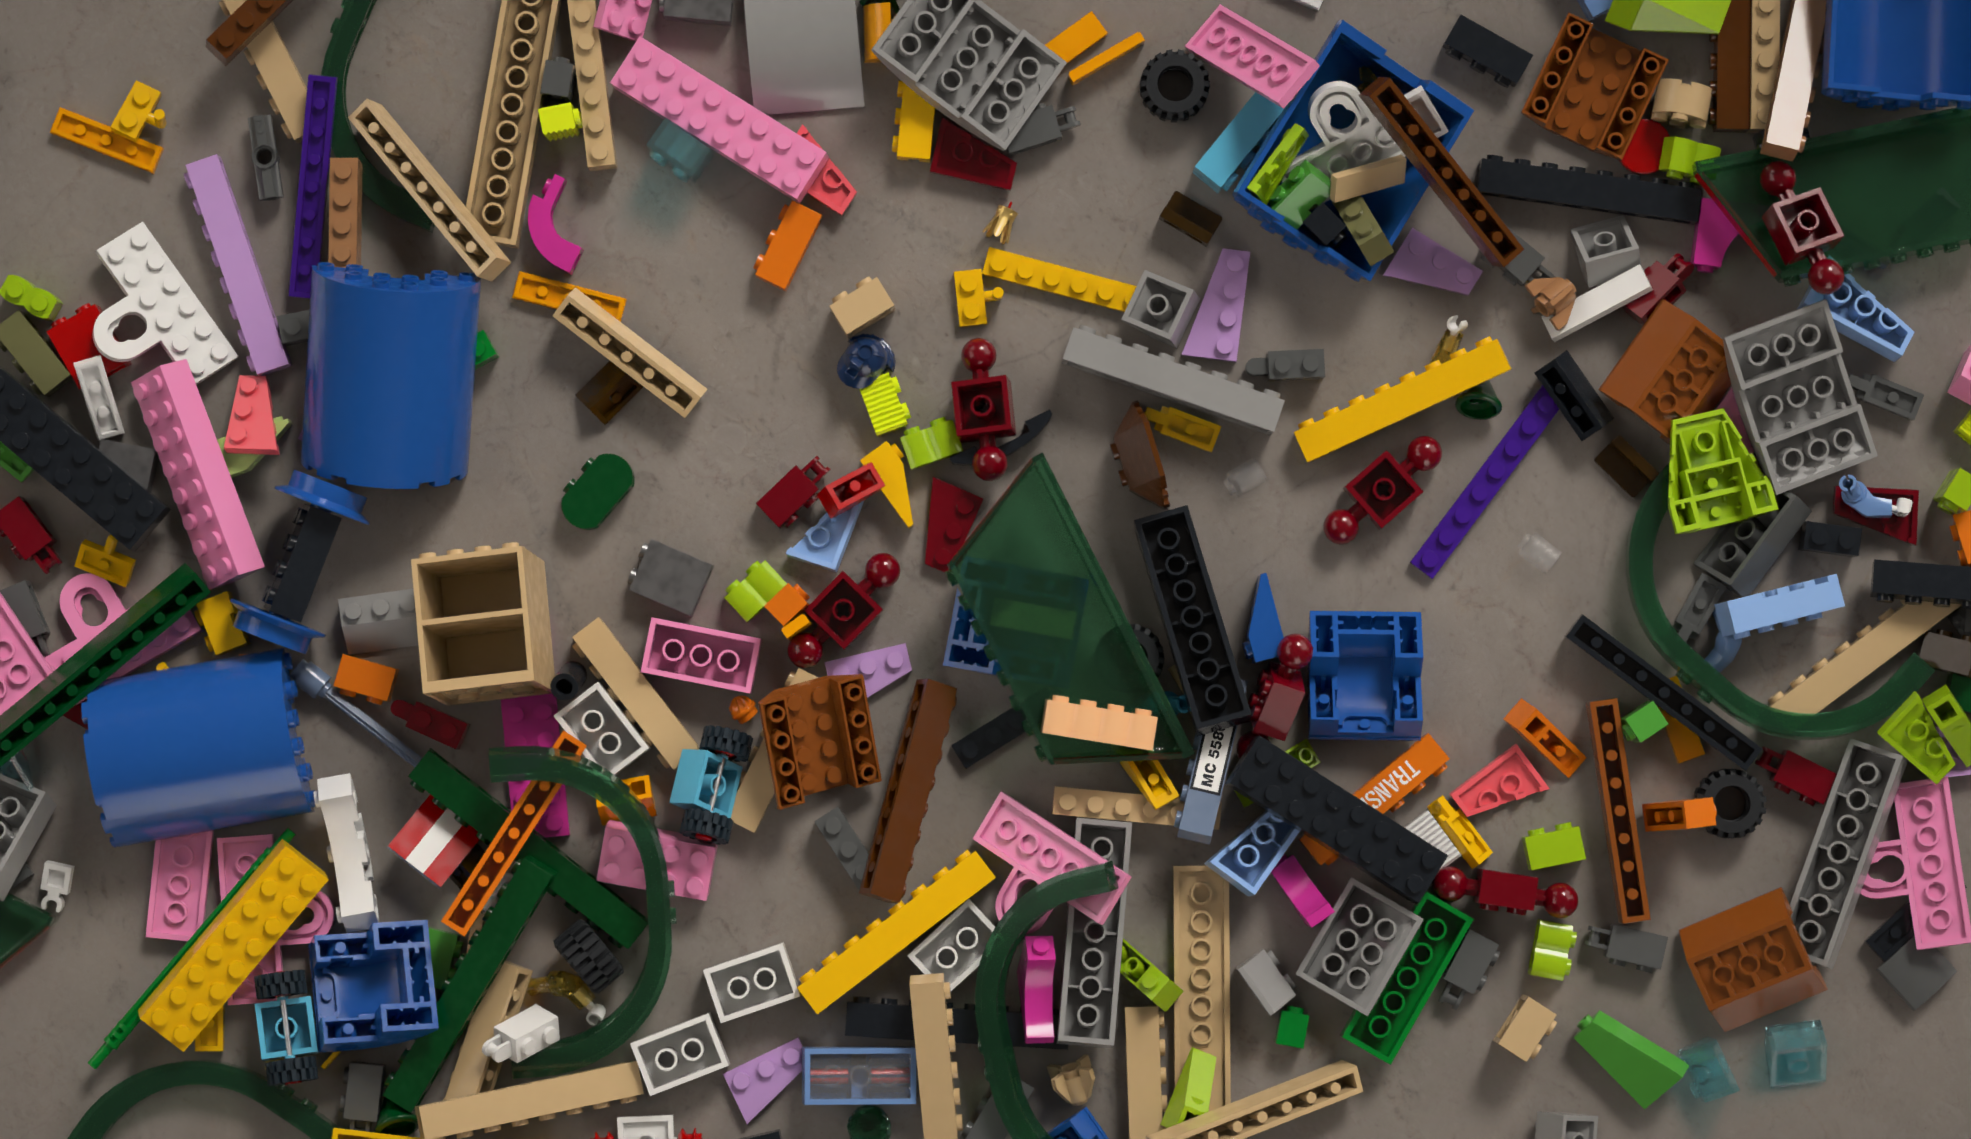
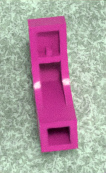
[528,174,584,275]

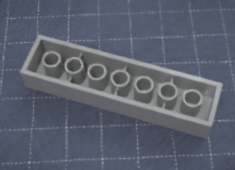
[1062,325,1285,436]
[1790,738,1908,970]
[1056,818,1132,1049]

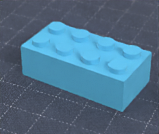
[1193,92,1283,193]

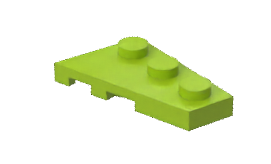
[1247,123,1309,205]
[1877,691,1955,785]

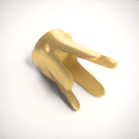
[982,202,1018,244]

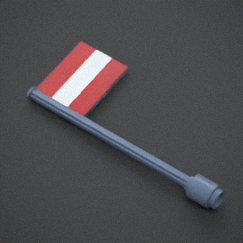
[290,659,480,889]

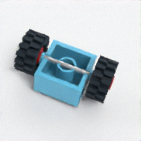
[669,725,753,845]
[254,970,319,1086]

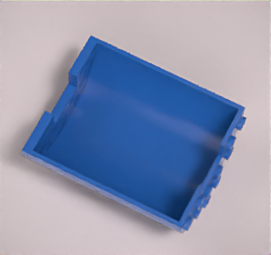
[1821,0,1971,111]
[1232,20,1474,282]
[301,262,481,489]
[81,648,316,848]

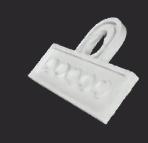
[1282,81,1449,211]
[93,222,239,385]

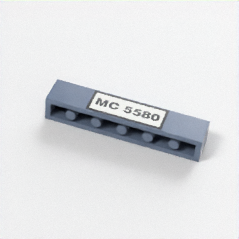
[1174,679,1248,845]

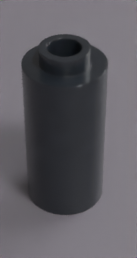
[550,661,587,701]

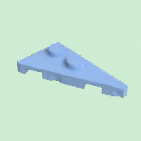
[786,501,864,573]

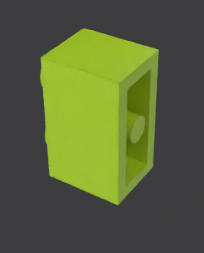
[1933,468,1971,515]
[1522,822,1586,870]

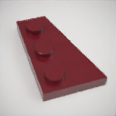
[930,117,1017,191]
[925,477,984,575]
[1833,486,1919,546]

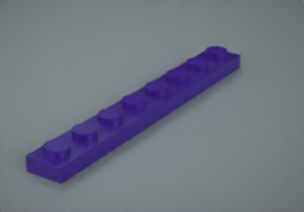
[289,74,338,298]
[1409,385,1559,579]

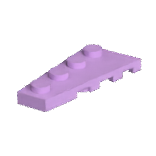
[1181,248,1250,362]

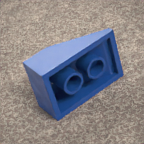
[1242,573,1284,664]

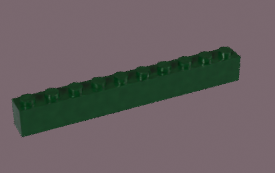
[0,563,211,767]
[408,748,650,949]
[383,855,558,1113]

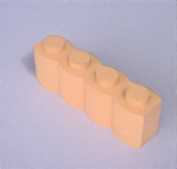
[1040,695,1158,751]

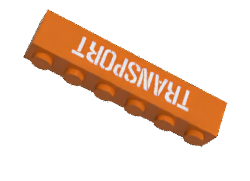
[1298,733,1450,866]

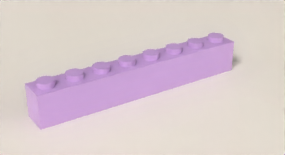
[184,154,292,376]

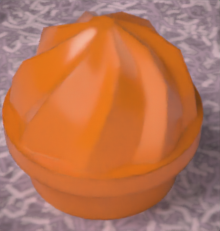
[729,696,758,724]

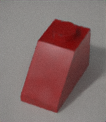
[817,462,885,519]

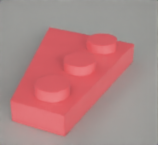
[797,124,857,216]
[224,375,280,455]
[1449,744,1550,817]

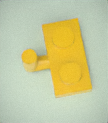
[110,80,166,142]
[954,269,1004,327]
[74,534,136,587]

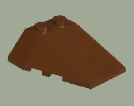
[1110,400,1170,509]

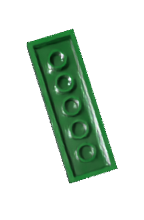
[1340,892,1474,1065]

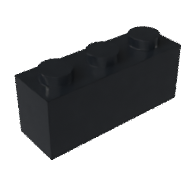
[1442,14,1533,88]
[1535,350,1614,441]

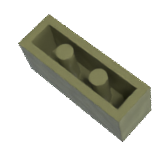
[1329,196,1395,266]
[0,310,73,397]

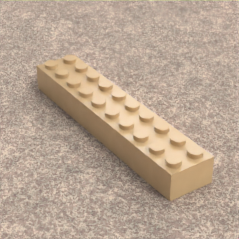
[466,0,562,249]

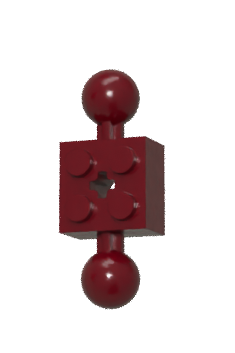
[1760,161,1844,295]
[951,338,1016,481]
[1323,436,1442,545]
[787,553,901,668]
[1236,634,1313,759]
[1432,866,1578,918]

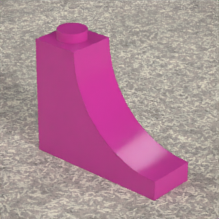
[1690,198,1769,273]
[1271,853,1335,928]
[1017,936,1056,1044]

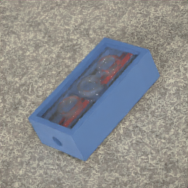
[802,1046,916,1105]

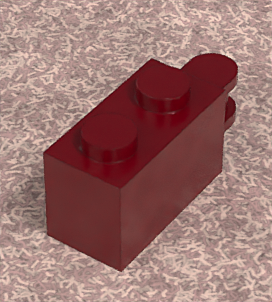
[1622,253,1694,326]
[756,456,831,529]
[0,496,63,574]
[390,700,471,750]
[1754,746,1837,807]

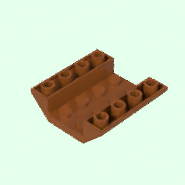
[1521,12,1669,160]
[1598,299,1731,445]
[758,674,882,810]
[1679,887,1828,1032]

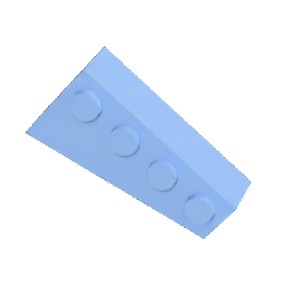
[1797,255,1914,362]
[1714,574,1845,640]
[1204,810,1300,897]

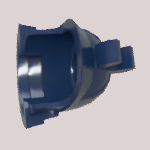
[837,333,896,389]

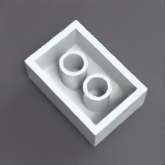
[554,682,651,782]
[907,898,1007,991]
[703,942,801,1023]
[630,1012,730,1096]

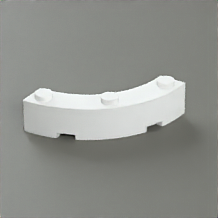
[313,773,379,933]

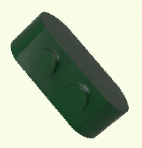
[561,454,635,530]

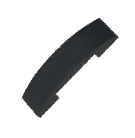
[950,409,1052,466]

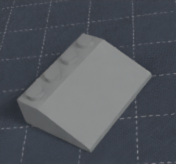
[0,774,57,901]
[1296,877,1424,1016]

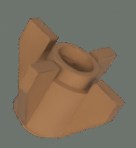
[1525,277,1576,331]

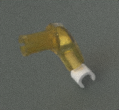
[1429,315,1468,399]
[527,970,606,1026]

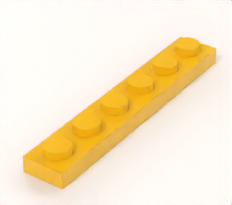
[982,247,1137,312]

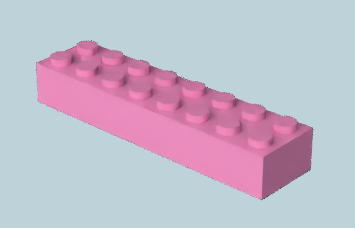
[610,36,829,204]
[131,359,265,590]

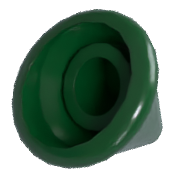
[1455,380,1502,420]
[374,1096,419,1136]

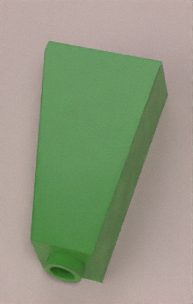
[1574,1010,1689,1110]

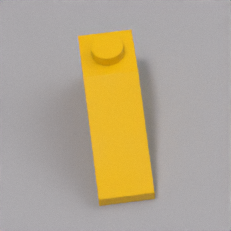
[860,441,914,529]
[1110,744,1180,810]

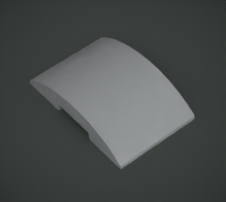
[744,0,865,115]
[871,0,1067,151]
[1723,299,1878,495]

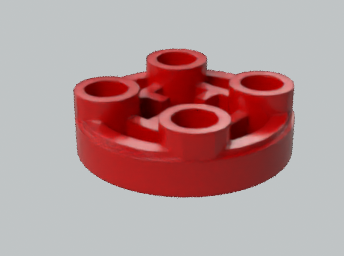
[1617,119,1670,175]

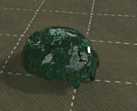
[847,1105,891,1139]

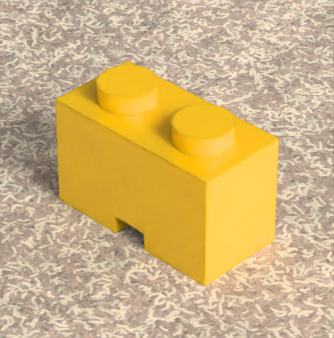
[194,591,251,656]

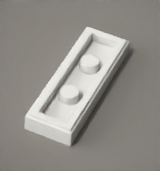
[74,355,125,441]

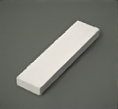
[1541,264,1653,342]

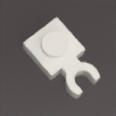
[40,860,75,913]

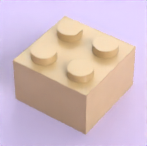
[829,276,895,339]
[1492,994,1557,1062]

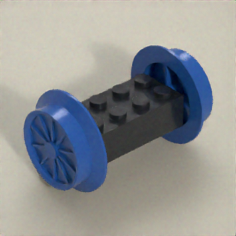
[230,470,370,654]

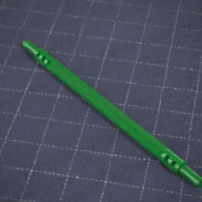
[88,827,296,1069]

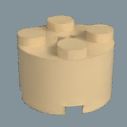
[1651,79,1712,129]

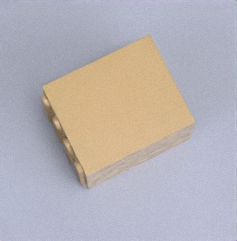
[411,542,555,706]

